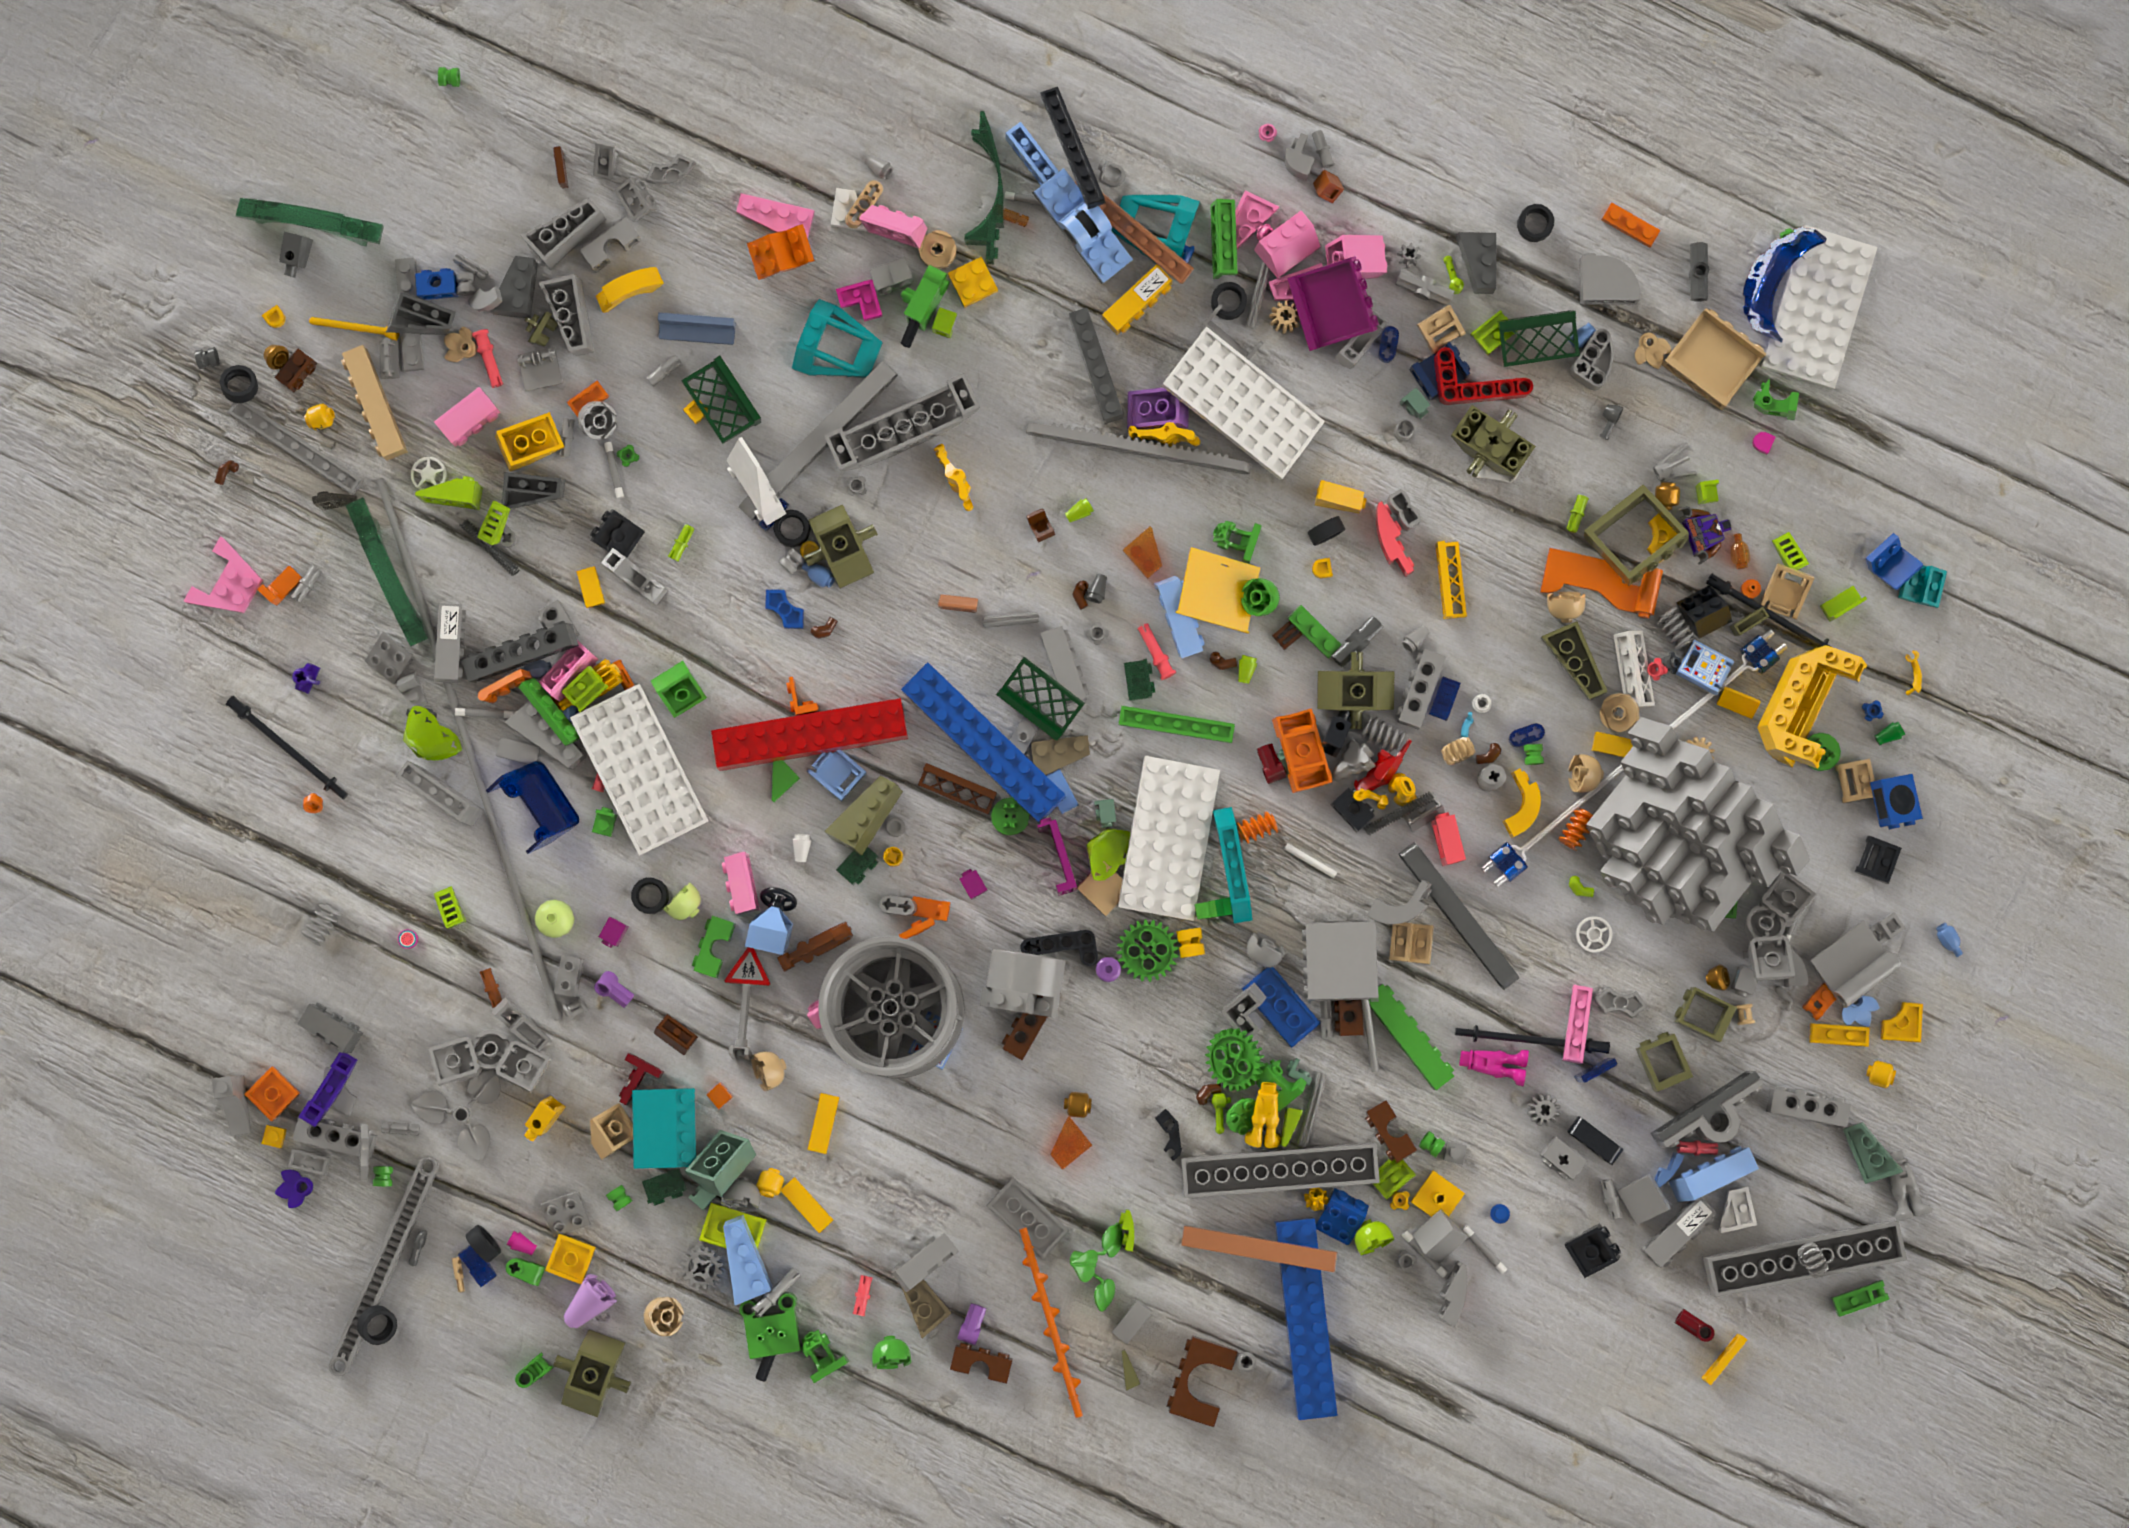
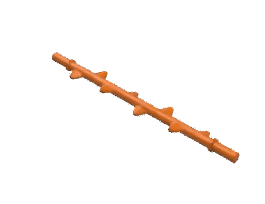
[1019,1227,1083,1418]

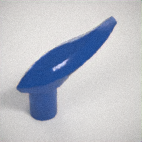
[1182,244,1195,263]

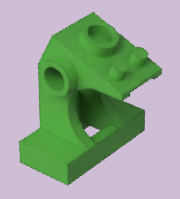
[1753,379,1799,420]
[1213,521,1262,564]
[1256,1059,1307,1112]
[801,1329,849,1383]

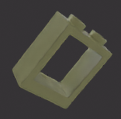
[1674,987,1737,1042]
[1635,1032,1693,1092]

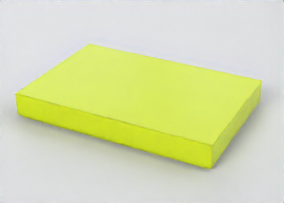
[699,1202,767,1249]

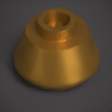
[264,345,289,370]
[1706,964,1730,991]

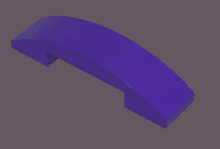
[299,1052,358,1127]

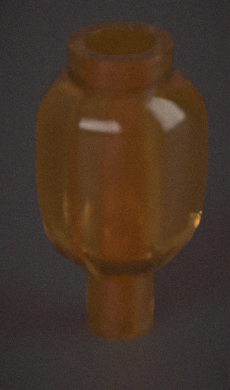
[1731,533,1751,569]

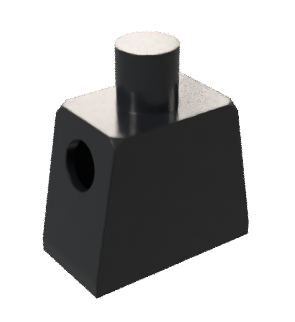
[1322,710,1352,758]

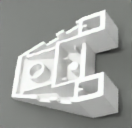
[726,437,786,525]

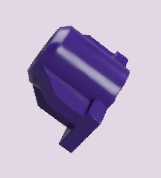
[292,663,321,694]

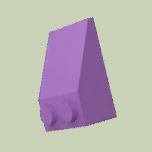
[1127,388,1189,430]

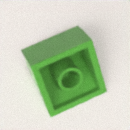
[651,661,707,718]

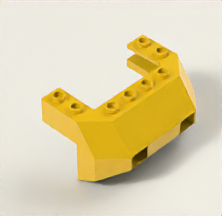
[1757,645,1867,769]

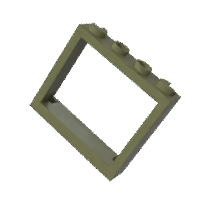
[1584,484,1689,586]

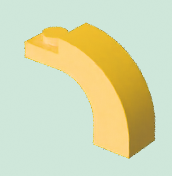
[595,267,664,313]
[1502,769,1541,838]

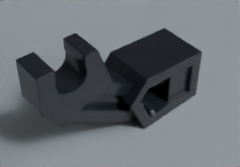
[1155,1108,1182,1161]

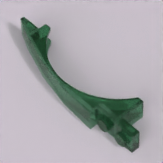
[964,111,1004,265]
[236,198,384,247]
[345,497,428,646]

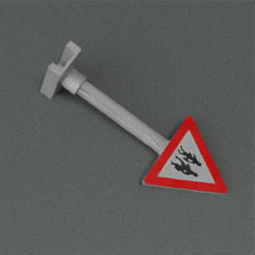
[724,947,771,1061]

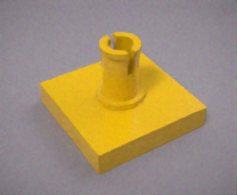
[1410,1170,1465,1217]

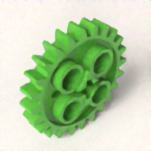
[1116,919,1179,982]
[1205,1028,1265,1091]

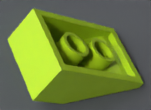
[415,476,483,510]

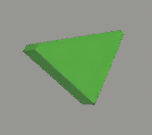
[772,760,800,803]

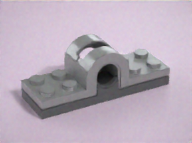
[1651,1071,1764,1149]

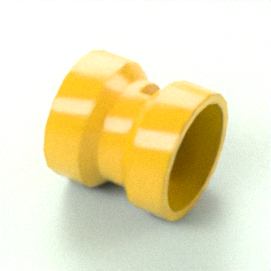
[883,847,904,867]

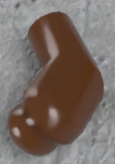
[811,617,838,639]

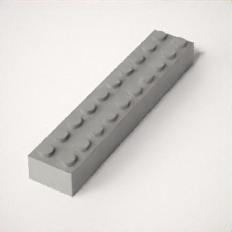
[1181,1143,1380,1198]
[1702,1220,1907,1297]

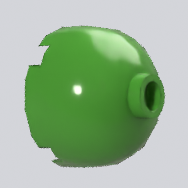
[1241,578,1280,616]
[872,1336,912,1369]

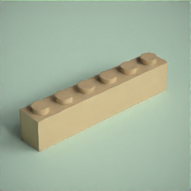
[341,345,408,461]

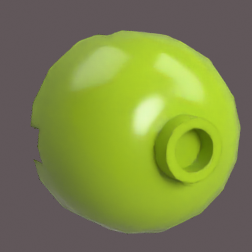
[1355,1219,1394,1255]

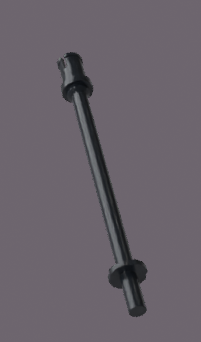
[1706,573,1832,647]
[226,696,348,800]
[1455,1025,1610,1054]

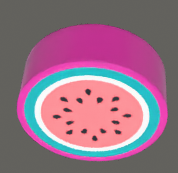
[398,929,418,949]

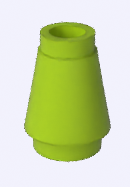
[1065,498,1094,523]
[1238,655,1258,684]

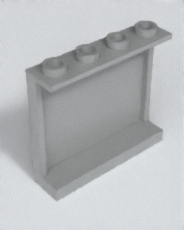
[1302,922,1379,1004]

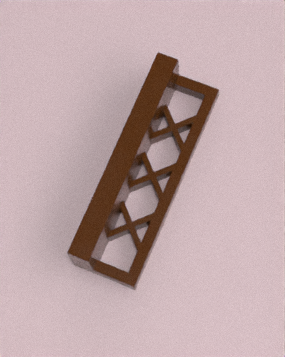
[918,763,997,815]

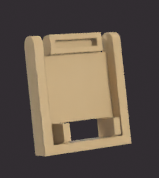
[1760,563,1815,619]

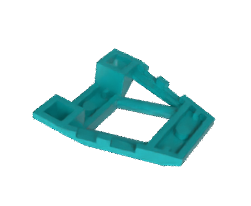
[1111,195,1200,264]
[792,299,883,378]

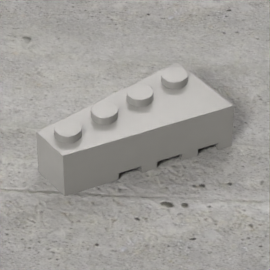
[539,274,594,356]

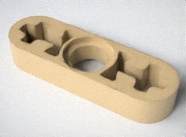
[845,180,883,228]

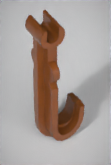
[777,921,853,972]

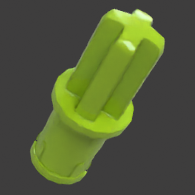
[1566,494,1589,533]
[668,524,694,562]

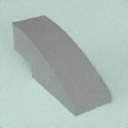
[492,997,551,1052]

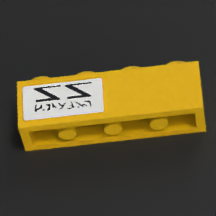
[1102,264,1173,335]

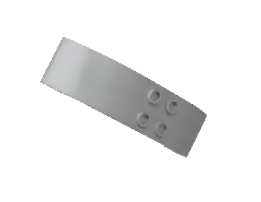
[824,373,980,471]

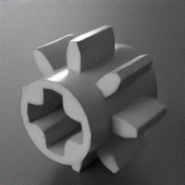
[1397,243,1421,268]

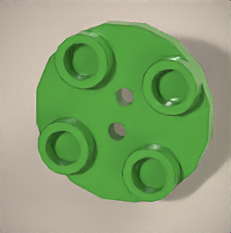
[1807,733,1841,771]
[991,797,1030,836]
[1225,1097,1256,1135]

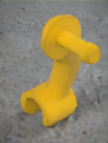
[1905,650,1922,695]
[1353,789,1388,810]

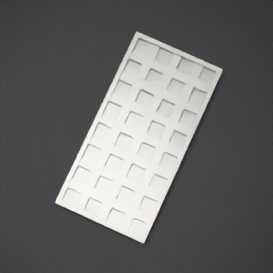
[1760,225,1878,390]
[1161,327,1325,480]
[570,683,709,856]
[1118,756,1220,921]

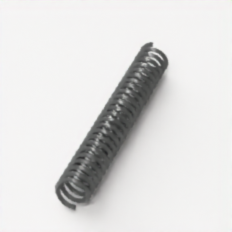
[459,519,520,576]
[1363,791,1434,836]

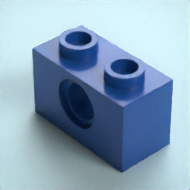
[415,268,459,300]

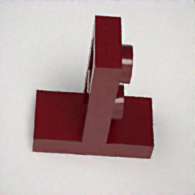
[619,1053,664,1105]

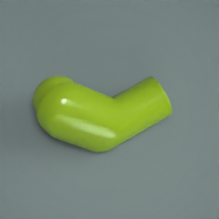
[1569,876,1594,897]

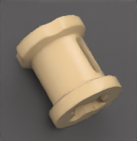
[1735,1004,1755,1025]

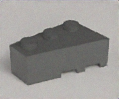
[490,256,538,319]
[386,292,456,335]
[501,472,566,509]
[297,1003,363,1053]

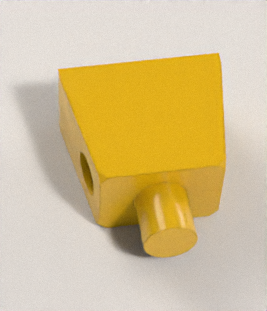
[524,1096,566,1141]

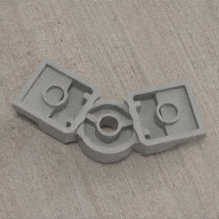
[1744,873,1816,981]
[428,1030,551,1093]

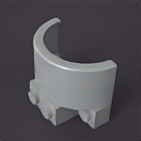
[980,949,1066,1018]

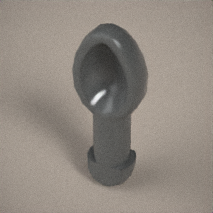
[409,1230,427,1267]

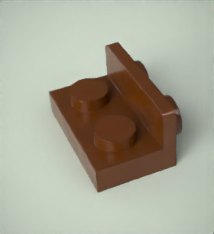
[274,348,318,392]

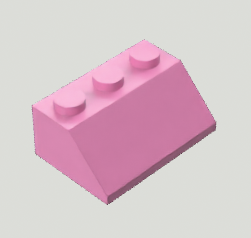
[859,205,928,249]
[1254,210,1321,279]
[434,387,500,447]
[539,640,599,702]
[722,851,760,915]

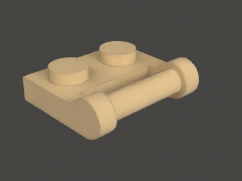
[1417,305,1466,354]
[1835,759,1875,803]

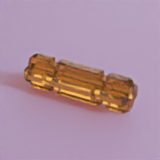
[992,205,1029,227]

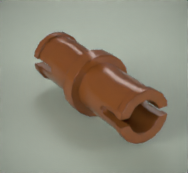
[479,968,502,1008]

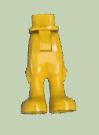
[1388,773,1417,807]
[1244,1082,1281,1148]

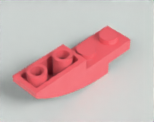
[1376,501,1414,577]

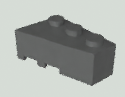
[1456,232,1496,294]

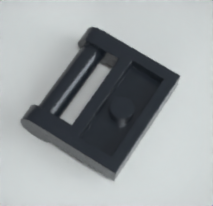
[1855,836,1902,884]

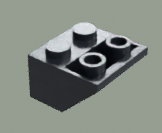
[1676,585,1733,639]

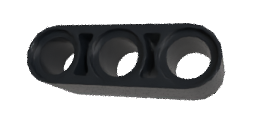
[1567,1116,1624,1165]

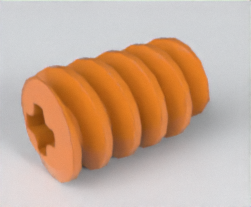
[1558,808,1593,851]
[1236,811,1278,844]

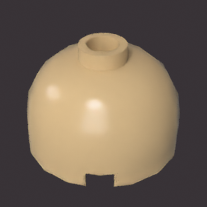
[1547,591,1585,623]
[1568,754,1604,793]
[751,1051,786,1091]
[644,1297,684,1336]

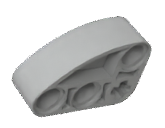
[1570,328,1614,391]

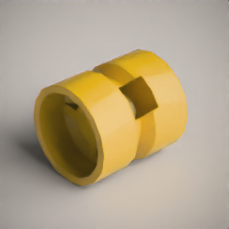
[1176,928,1205,958]

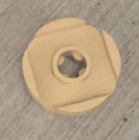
[919,230,957,269]
[1600,693,1639,732]

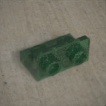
[1124,659,1155,701]
[836,847,879,886]
[642,1168,687,1206]

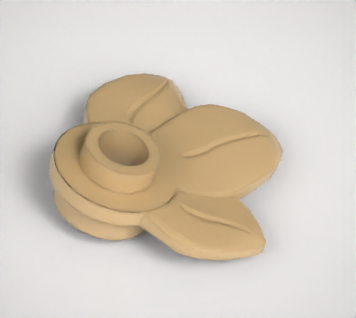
[444,326,477,362]
[1635,333,1671,369]

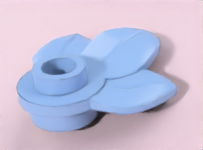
[1842,995,1880,1027]

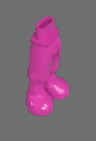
[1459,1050,1529,1087]

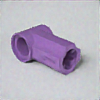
[594,971,634,1008]
[957,1303,986,1345]

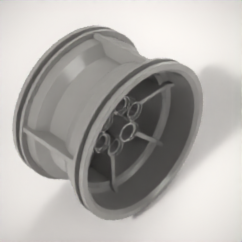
[818,937,965,1079]

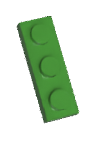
[1287,605,1342,658]

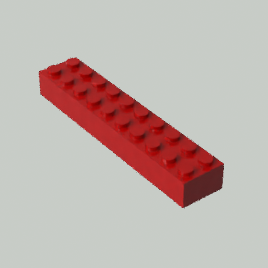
[711,698,908,771]

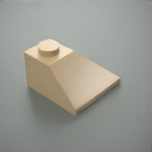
[590,1103,633,1160]

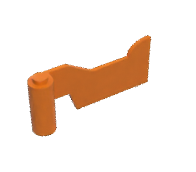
[1540,548,1663,619]

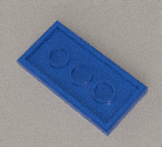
[1242,967,1321,1048]

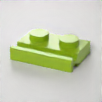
[1470,310,1518,355]
[561,666,609,712]
[1372,1159,1416,1200]

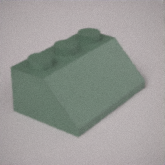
[685,1130,756,1197]

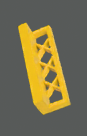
[1435,541,1467,619]

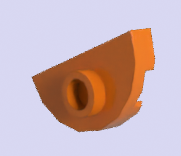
[899,918,935,939]

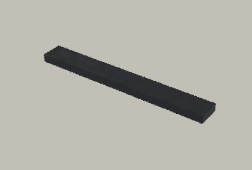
[1040,87,1106,209]

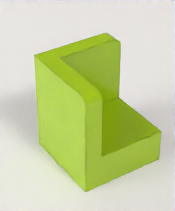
[932,307,957,339]
[1695,479,1719,505]

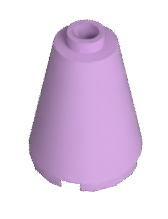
[564,1274,617,1328]

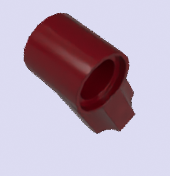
[1256,743,1286,784]
[1674,1309,1715,1342]

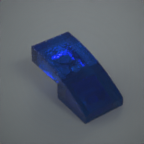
[1429,676,1461,721]
[458,1245,497,1287]

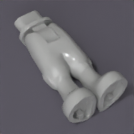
[1889,1150,1933,1221]

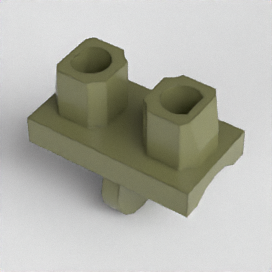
[524,311,558,347]

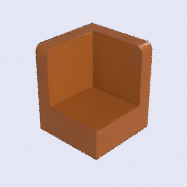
[1313,169,1344,204]

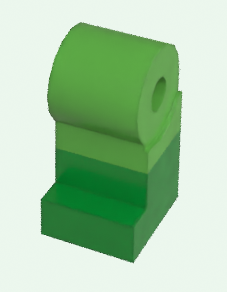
[1194,897,1233,920]

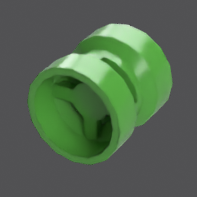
[438,67,460,87]
[1523,744,1544,765]
[1419,1131,1445,1158]
[372,1166,393,1187]
[606,1185,633,1212]

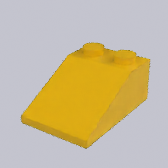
[495,412,564,472]

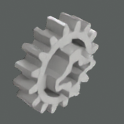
[681,1246,724,1289]

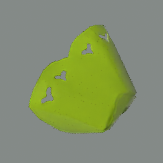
[403,706,462,761]
[1086,828,1131,881]

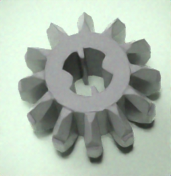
[1527,1094,1561,1126]
[1797,1242,1828,1277]

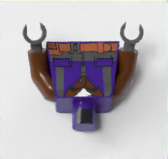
[1678,506,1731,565]

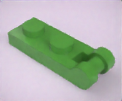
[1831,1280,1889,1317]

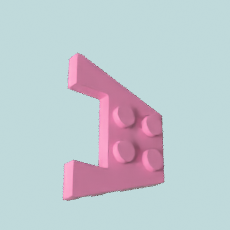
[184,536,263,613]

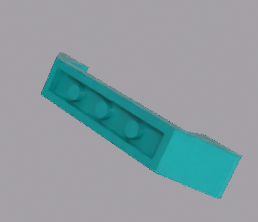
[1213,807,1253,924]

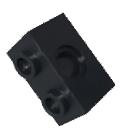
[1330,788,1375,833]

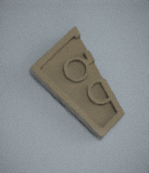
[1031,735,1090,775]
[901,1279,952,1339]

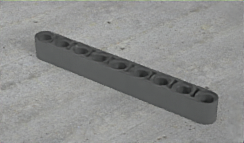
[1399,842,1519,990]

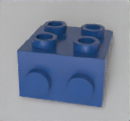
[1316,1188,1369,1245]

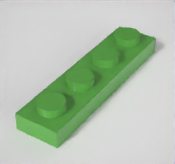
[519,678,580,746]

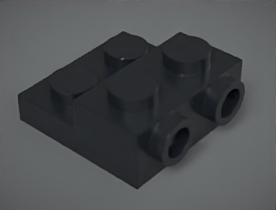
[590,509,645,558]
[1564,1223,1621,1278]

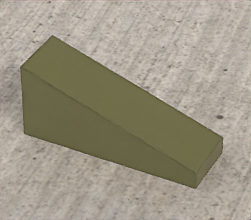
[1729,607,1769,636]
[1122,1349,1140,1391]

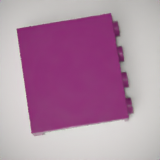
[1287,256,1379,351]
[1037,817,1077,896]

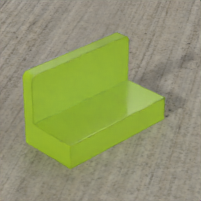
[1820,585,1867,622]

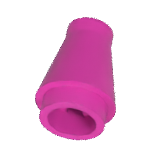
[506,1231,537,1256]

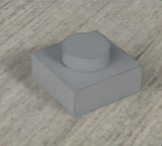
[1443,1141,1467,1165]

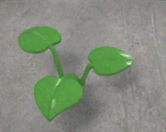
[1070,1222,1123,1312]

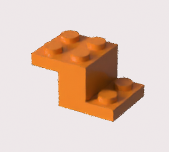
[747,224,815,280]

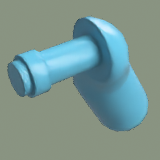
[1461,712,1474,737]

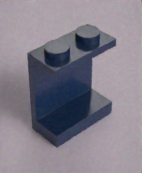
[1409,342,1470,401]

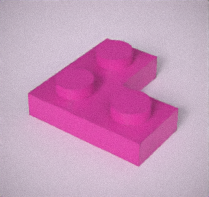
[836,279,883,322]

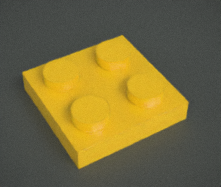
[948,256,998,308]
[545,1233,596,1284]

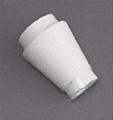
[793,834,812,862]

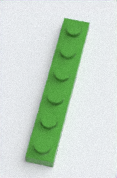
[1118,706,1235,743]

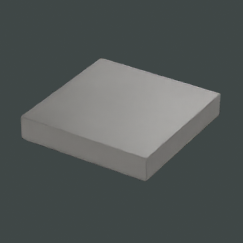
[1617,1174,1671,1225]

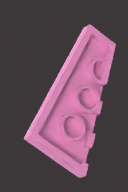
[736,193,815,238]

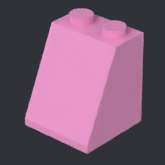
[1325,235,1387,279]

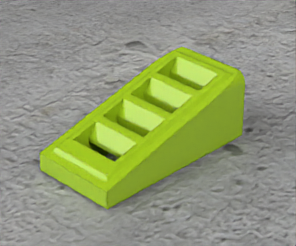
[477,501,510,545]
[1772,532,1809,574]
[434,886,466,929]
[1280,1107,1303,1147]

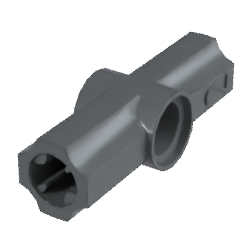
[1689,242,1710,302]
[1331,616,1383,668]

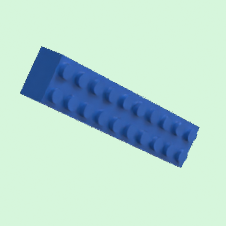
[901,662,1066,824]
[1274,1217,1338,1420]

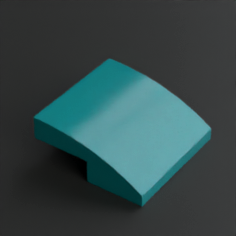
[1898,565,1947,608]

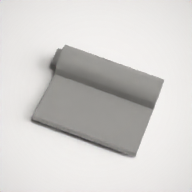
[1809,920,1901,1008]

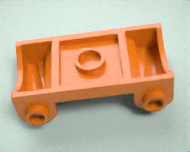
[1272,708,1332,793]

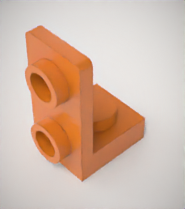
[257,566,303,606]
[786,677,820,716]
[912,896,951,922]

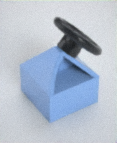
[745,887,797,955]

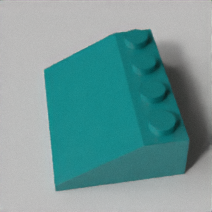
[632,1088,696,1169]

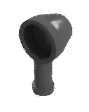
[1600,404,1623,440]

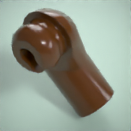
[214,460,239,485]
[1072,580,1089,610]
[1210,652,1237,670]
[1476,743,1501,764]
[1196,1083,1222,1105]

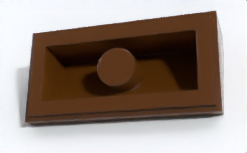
[654,1014,698,1055]

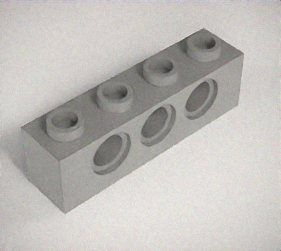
[1395,649,1446,730]
[1766,1086,1851,1127]
[292,1117,378,1159]

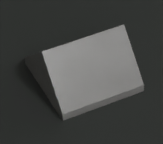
[1413,1209,1468,1263]

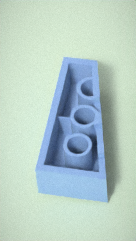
[1154,576,1205,658]
[1668,1146,1759,1202]
[723,1215,773,1305]

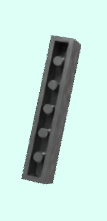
[1069,307,1123,424]

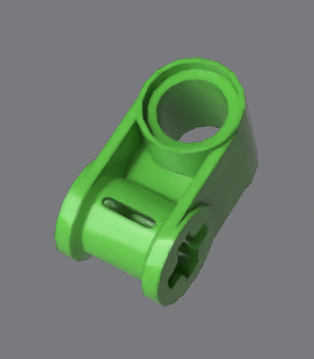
[506,1258,546,1286]
[515,1352,554,1388]

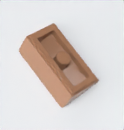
[938,594,978,613]

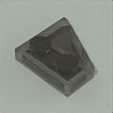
[312,491,359,511]

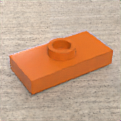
[567,380,609,417]

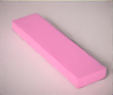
[1563,985,1593,1064]

